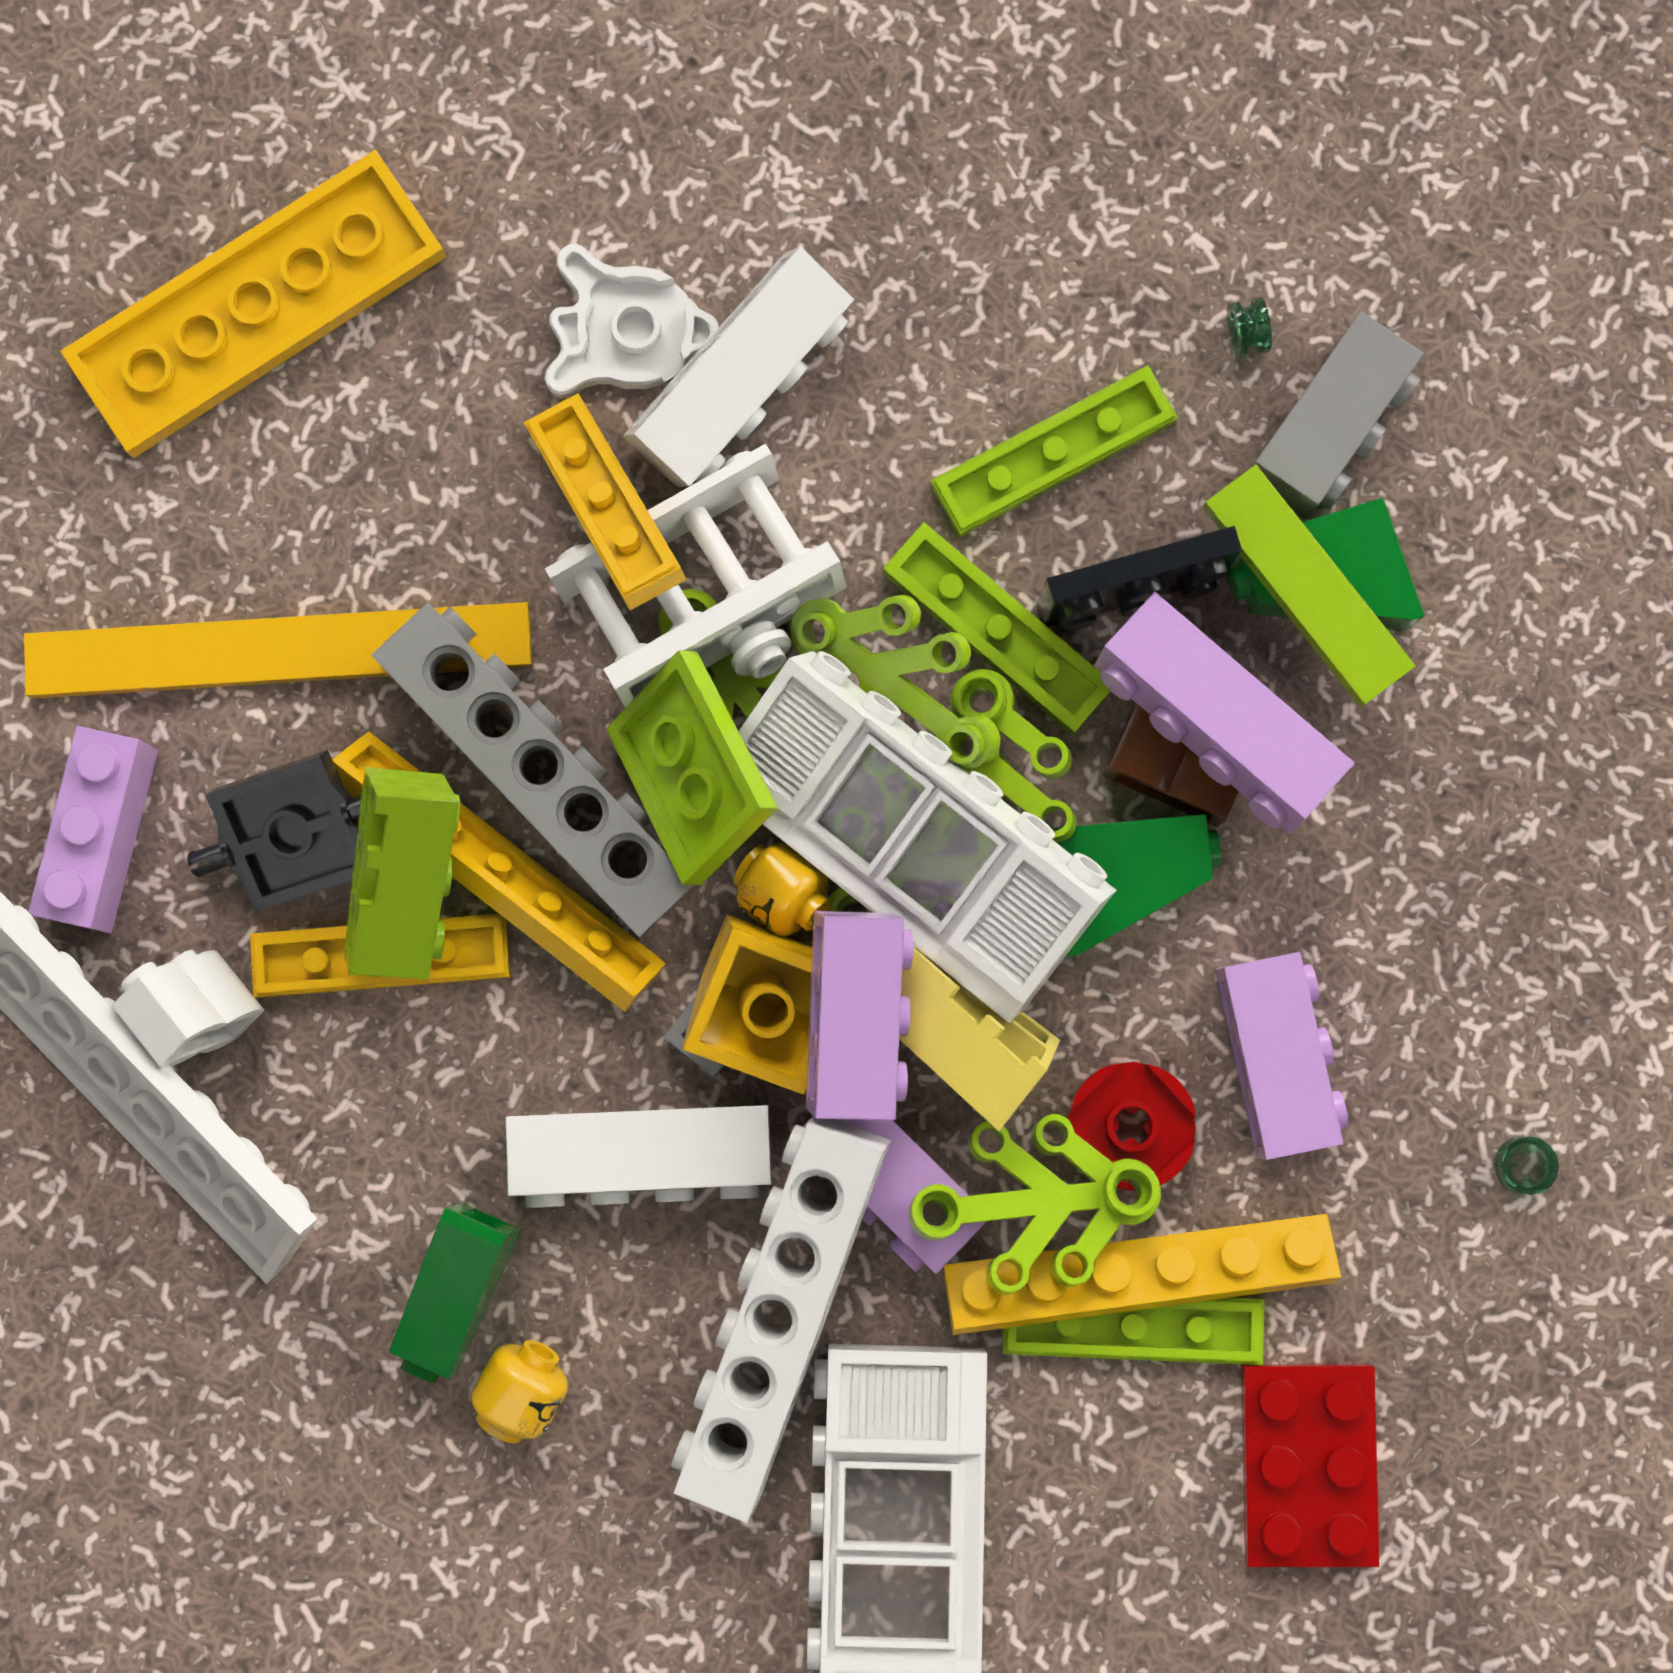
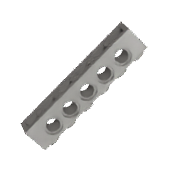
[371,602,696,937]

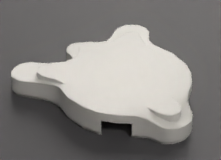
[545,244,719,399]

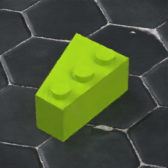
[344,767,460,980]

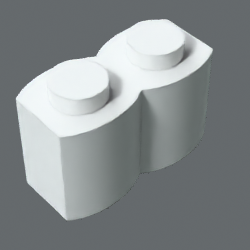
[112,950,264,1068]

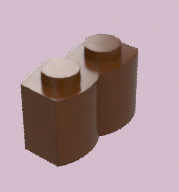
[1102,703,1239,827]

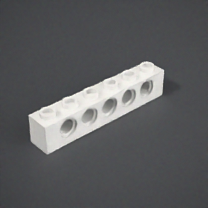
[671,1116,891,1524]

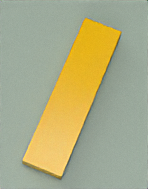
[523,393,687,611]
[250,914,511,998]

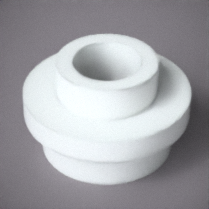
[729,621,791,679]

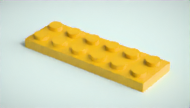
[60,149,447,459]

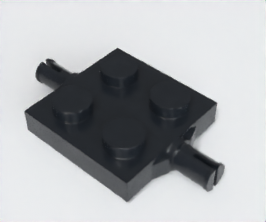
[187,750,361,912]

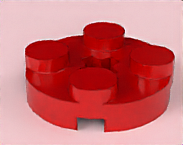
[1067,1061,1196,1191]

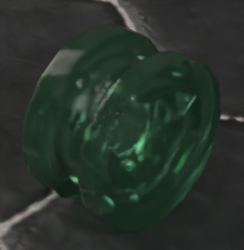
[1227,297,1272,358]
[1494,1136,1559,1195]

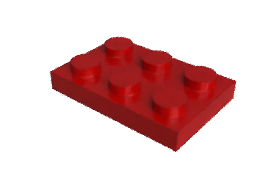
[1241,1364,1379,1567]

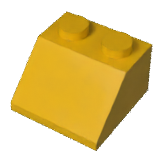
[682,914,813,1095]

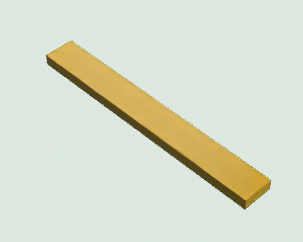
[24,602,533,699]

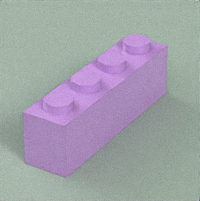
[1094,592,1355,835]

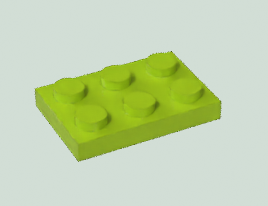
[606,650,778,885]

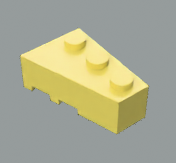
[899,947,1061,1131]

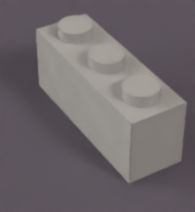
[1253,311,1424,518]

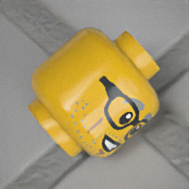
[733,842,831,937]
[471,1340,569,1444]

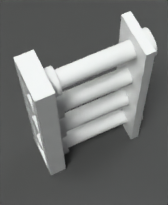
[545,444,847,708]

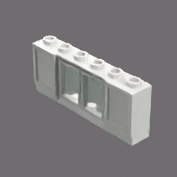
[739,651,1116,1023]
[807,1344,987,1673]

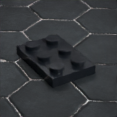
[1036,526,1242,633]

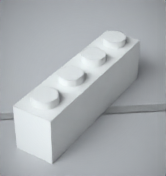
[622,246,854,488]
[506,1105,772,1208]

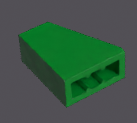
[1226,497,1425,631]
[1052,814,1221,960]
[388,1203,522,1383]

